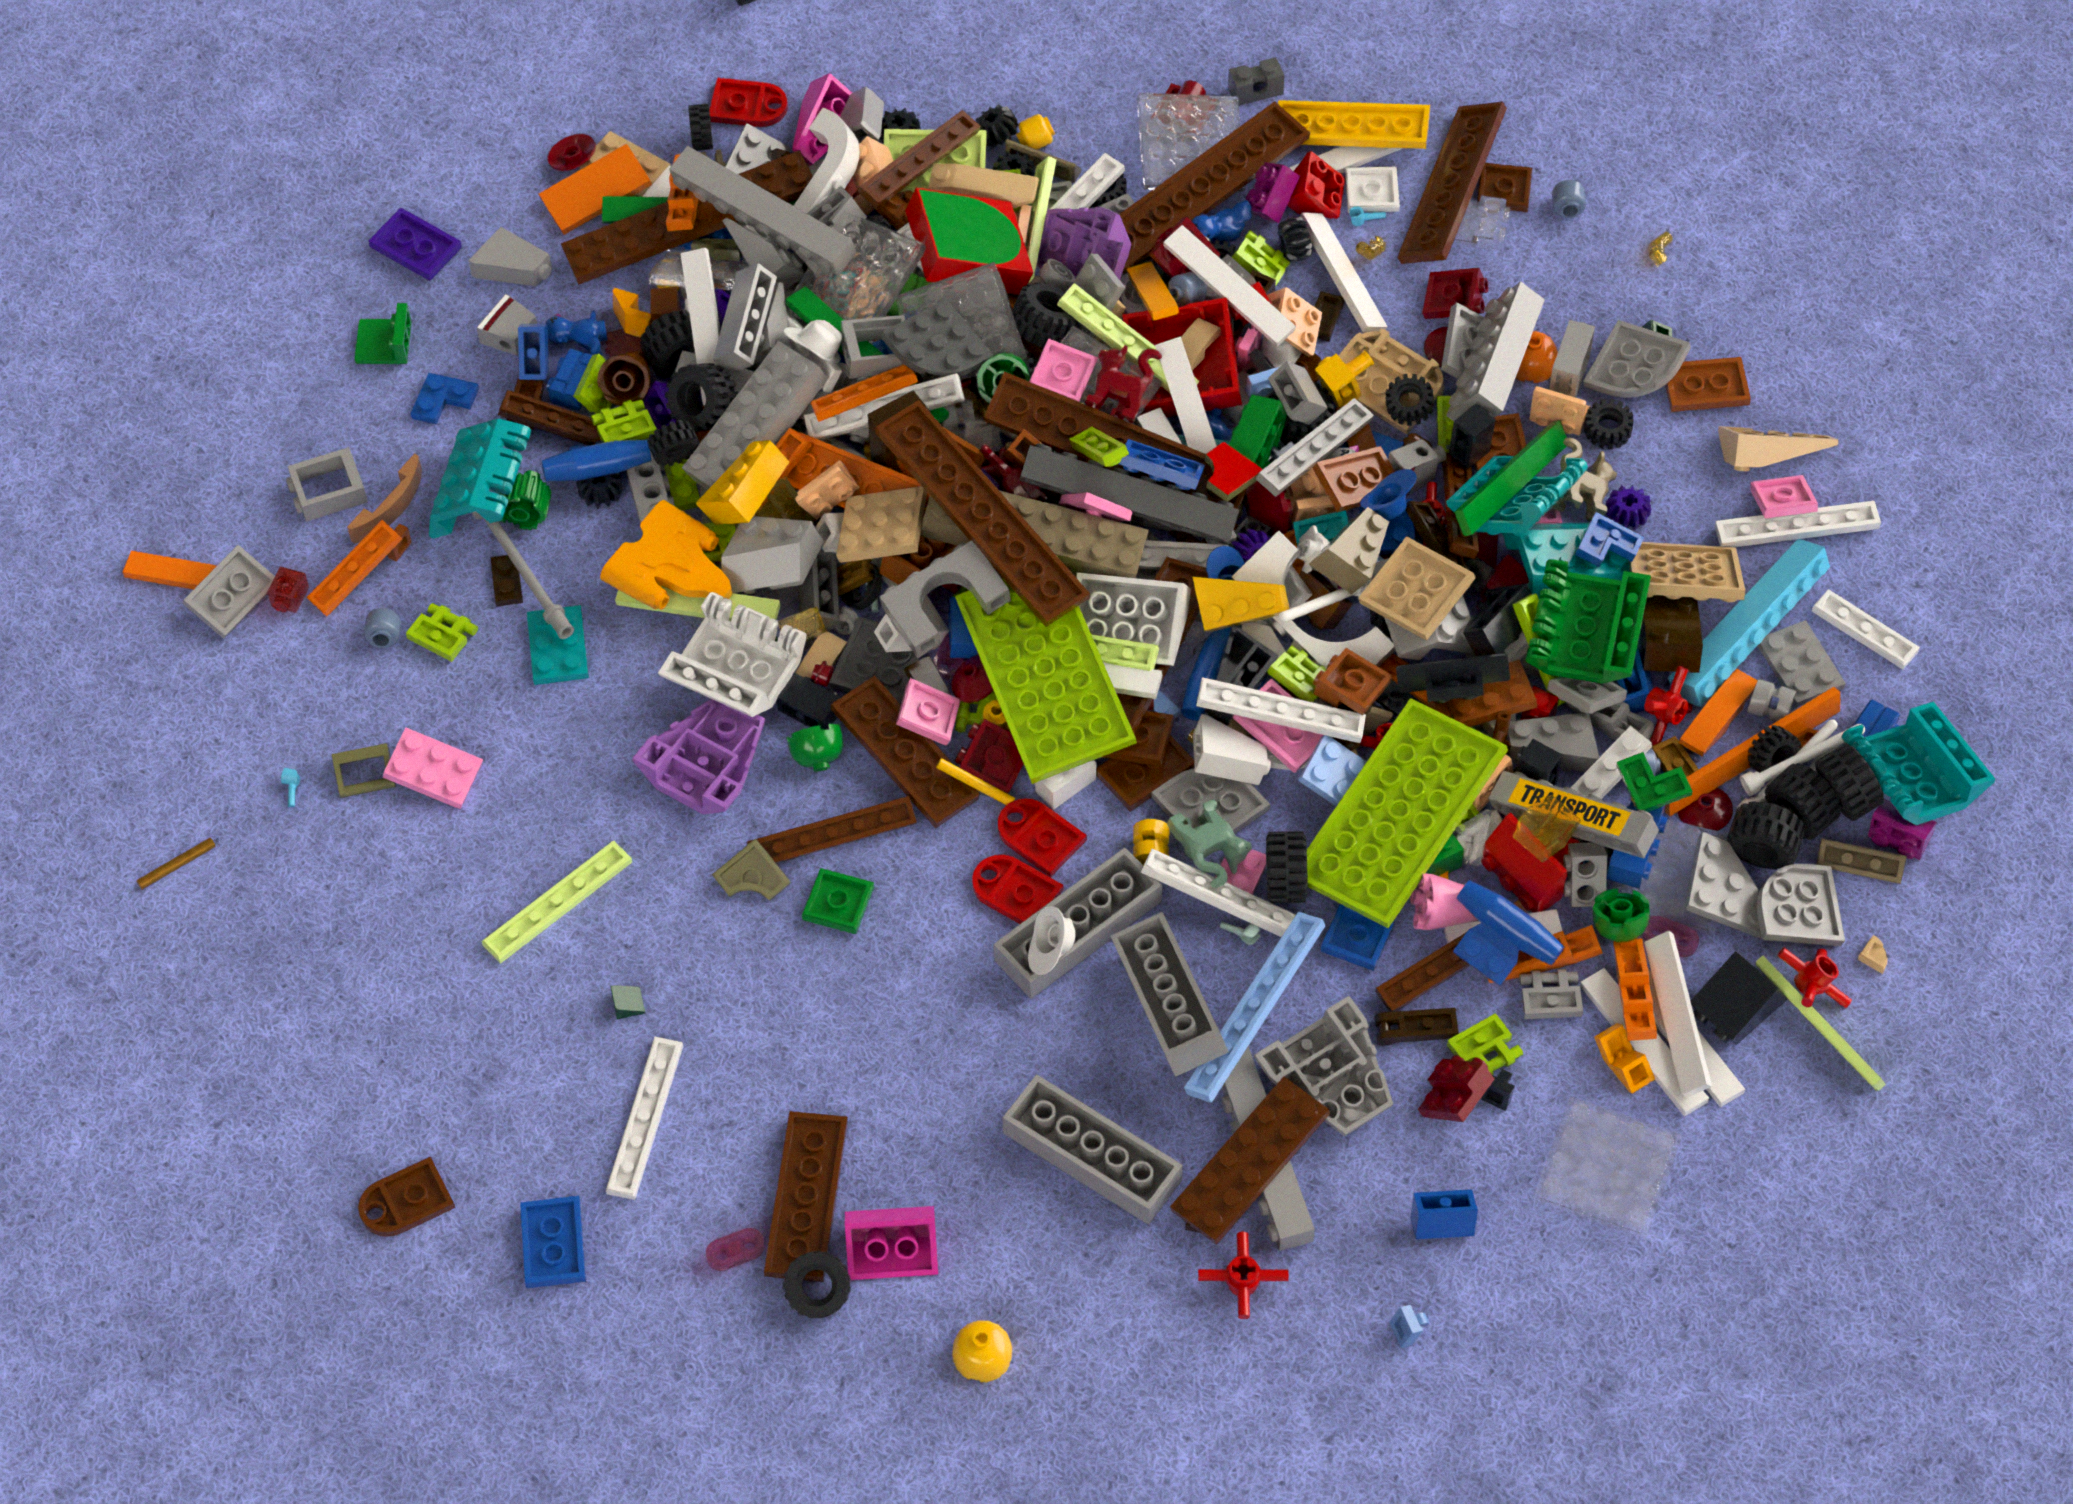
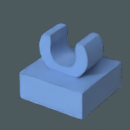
[1389,1305,1430,1348]

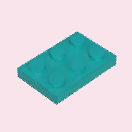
[527,605,589,685]

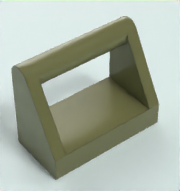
[331,743,396,798]

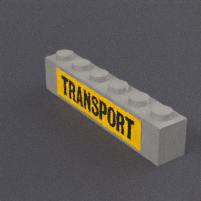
[1488,770,1659,859]

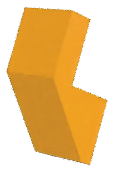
[612,288,652,338]
[1594,1023,1655,1093]

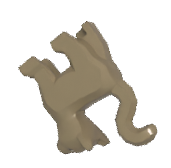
[1551,438,1617,521]

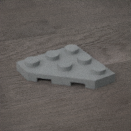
[1684,832,1762,938]

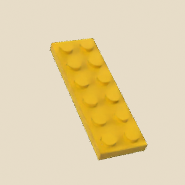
[1278,100,1430,149]

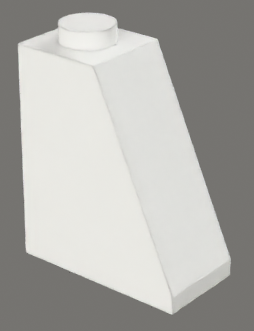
[1193,714,1271,785]

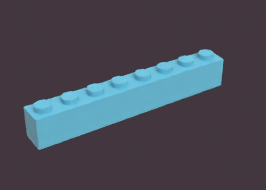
[1668,539,1830,707]

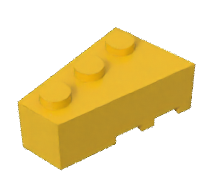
[696,440,789,525]
[1192,577,1290,632]

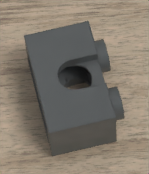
[1228,57,1285,107]

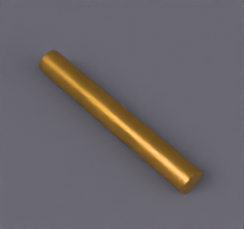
[136,837,216,890]

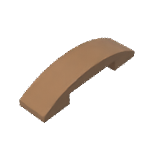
[347,453,422,544]

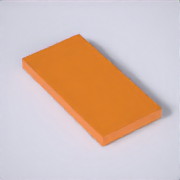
[539,144,652,235]

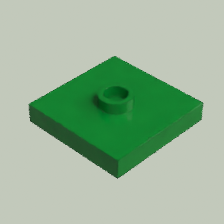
[802,868,874,934]

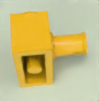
[1315,350,1374,407]

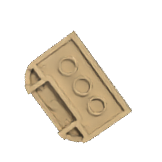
[1339,329,1444,435]

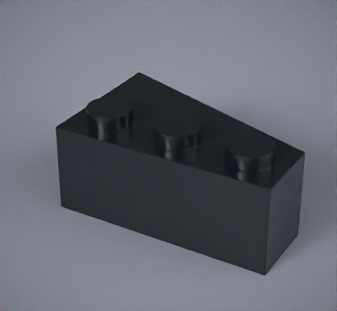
[1463,583,1532,656]
[1204,624,1279,726]

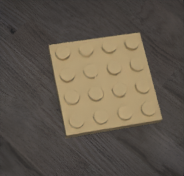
[1628,542,1745,602]

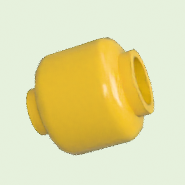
[1016,114,1055,150]

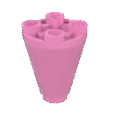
[1410,873,1478,930]

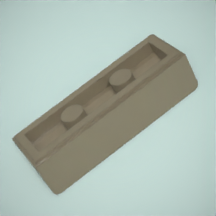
[1005,139,1081,183]
[1816,838,1907,884]

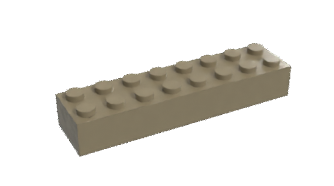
[921,491,1148,578]

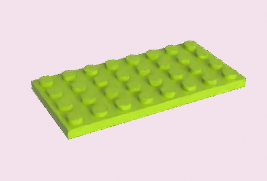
[955,556,1137,784]
[1307,698,1508,928]

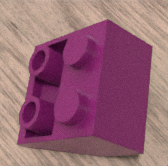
[1245,162,1300,224]
[1868,799,1937,860]

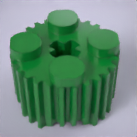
[498,470,552,531]

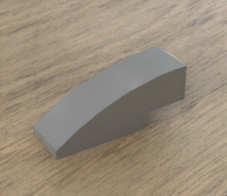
[1567,702,1654,741]

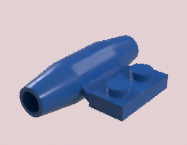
[541,440,651,482]
[1181,627,1267,721]
[1453,880,1564,986]

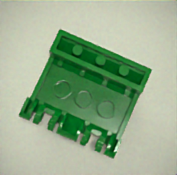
[1526,559,1651,684]

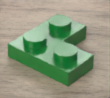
[1616,752,1693,812]

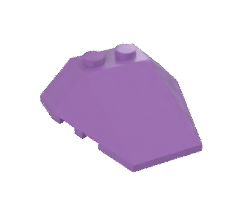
[1037,207,1131,292]
[632,699,765,815]

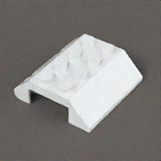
[658,592,807,717]

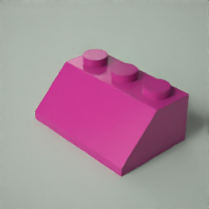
[845,1206,938,1280]

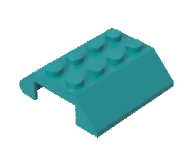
[429,418,531,539]
[1446,456,1588,536]
[1502,523,1630,599]
[1841,701,1995,825]

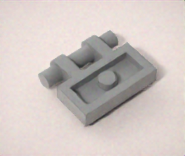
[1519,969,1583,1019]

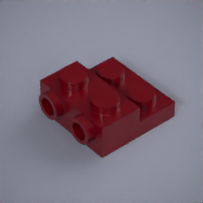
[1422,268,1489,319]
[954,719,1023,794]
[1418,1055,1495,1122]

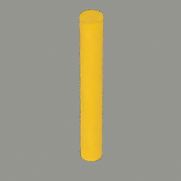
[936,758,1015,805]

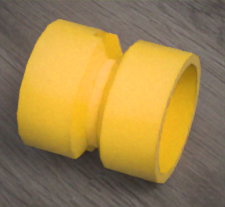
[1133,819,1169,866]

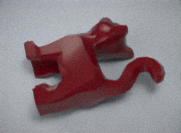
[1085,345,1162,423]
[979,444,1048,502]

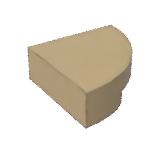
[1858,935,1888,974]

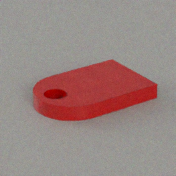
[709,77,788,127]
[998,798,1087,878]
[972,854,1064,924]

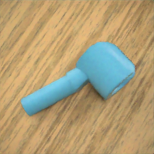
[1349,206,1386,226]
[281,768,300,807]

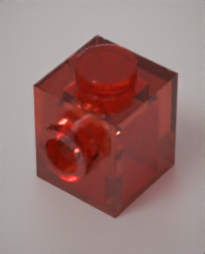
[267,566,309,613]

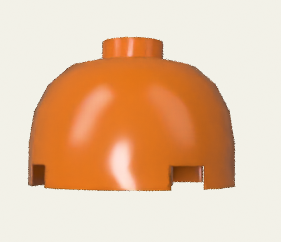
[1516,331,1558,383]

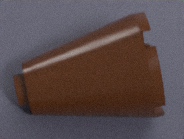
[597,350,650,406]

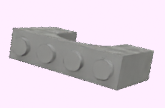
[880,541,1011,658]

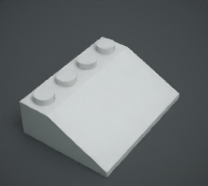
[1076,573,1191,666]

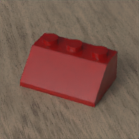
[1480,813,1567,913]

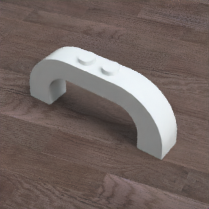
[746,108,860,249]

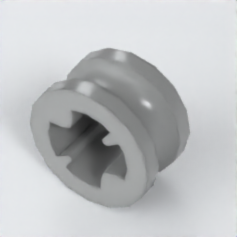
[833,607,858,635]

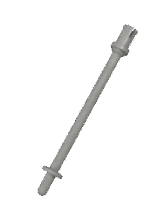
[472,511,574,639]

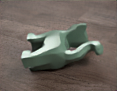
[1167,799,1252,888]

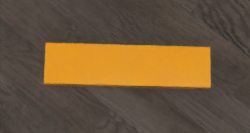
[1127,262,1179,320]

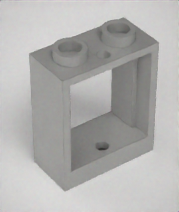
[840,315,905,379]
[1549,320,1595,398]
[286,447,368,522]

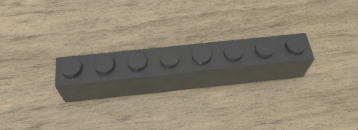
[1019,444,1239,545]

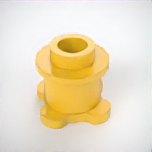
[983,700,1010,731]

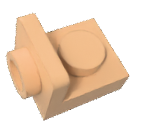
[1289,468,1326,497]

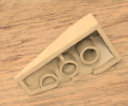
[928,164,1039,208]
[1718,426,1838,471]

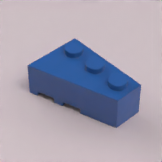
[1607,799,1668,889]

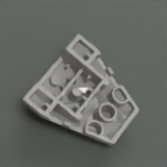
[1254,996,1393,1136]

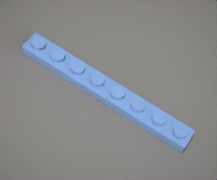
[1184,912,1325,1103]

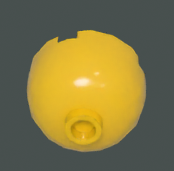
[952,1320,1012,1382]

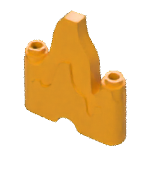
[600,500,732,610]

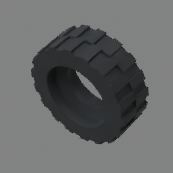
[783,1251,851,1319]

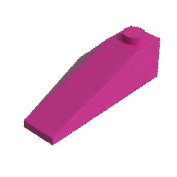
[792,73,852,166]

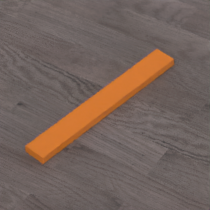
[1664,687,1840,817]

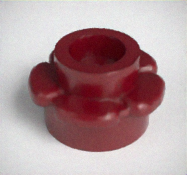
[811,661,834,687]

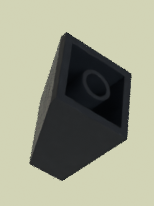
[1691,951,1788,1045]

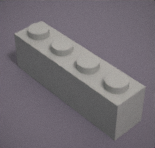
[713,263,777,373]

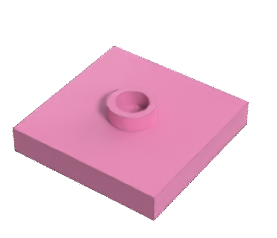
[1029,339,1098,402]
[1750,475,1818,518]
[1059,492,1132,522]
[896,678,960,746]

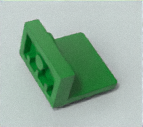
[354,303,412,364]

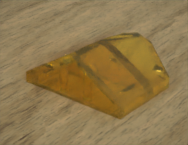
[754,476,816,523]
[1513,795,1581,863]

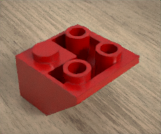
[1287,151,1345,219]

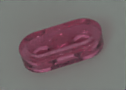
[932,632,964,679]
[1642,916,1699,957]
[706,1228,764,1271]

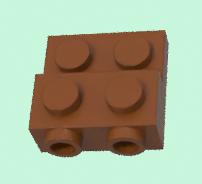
[1313,648,1393,715]

